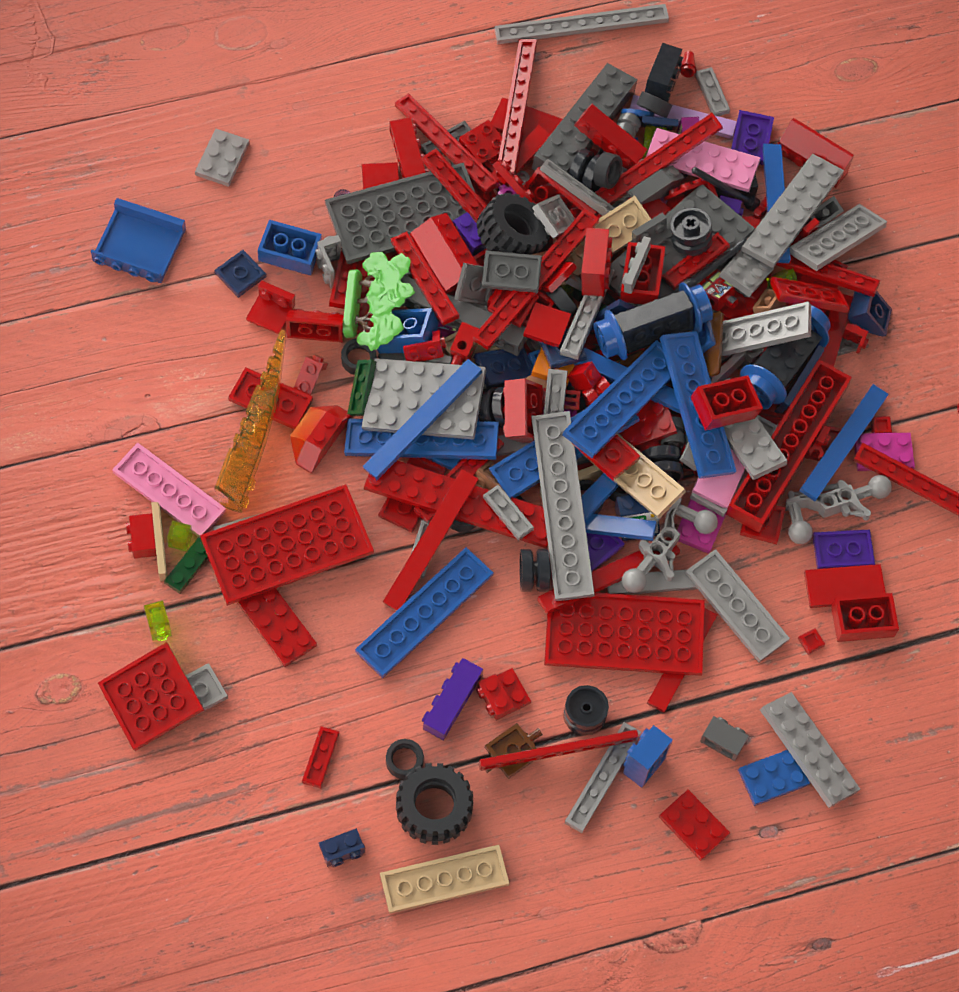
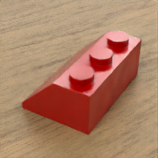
[286,309,344,343]

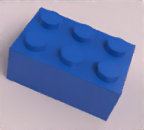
[257,220,322,276]
[377,308,439,354]
[623,725,673,788]

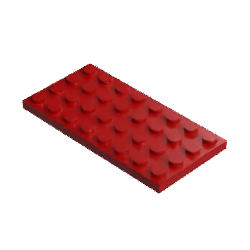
[200,484,374,606]
[544,589,705,676]

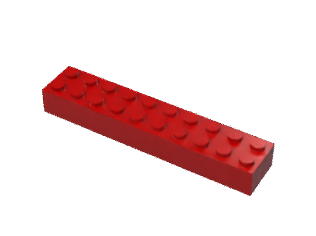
[726,359,852,533]

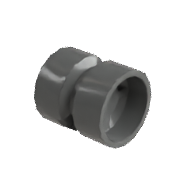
[617,112,641,138]
[661,416,685,450]

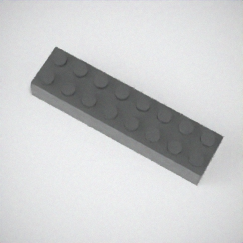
[532,63,638,174]

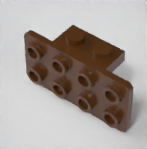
[689,311,724,378]

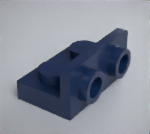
[318,828,365,867]

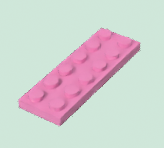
[646,128,760,192]
[112,443,226,537]

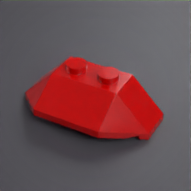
[290,405,353,474]

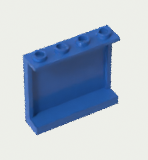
[91,198,186,283]

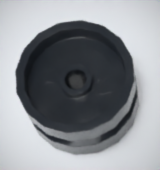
[569,148,601,193]
[670,208,713,256]
[478,386,505,428]
[641,445,684,482]
[519,549,551,592]
[563,685,609,736]

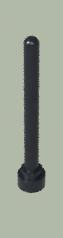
[692,167,760,212]
[682,239,747,288]

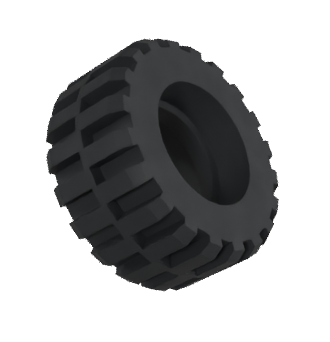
[477,193,550,255]
[396,763,474,845]

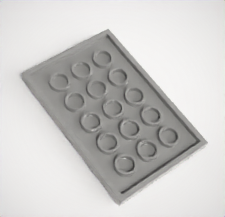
[362,359,486,439]

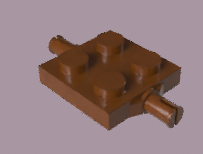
[485,723,543,779]

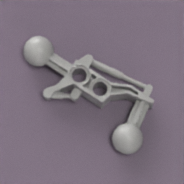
[785,475,892,544]
[622,498,718,593]

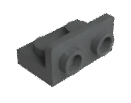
[632,212,672,246]

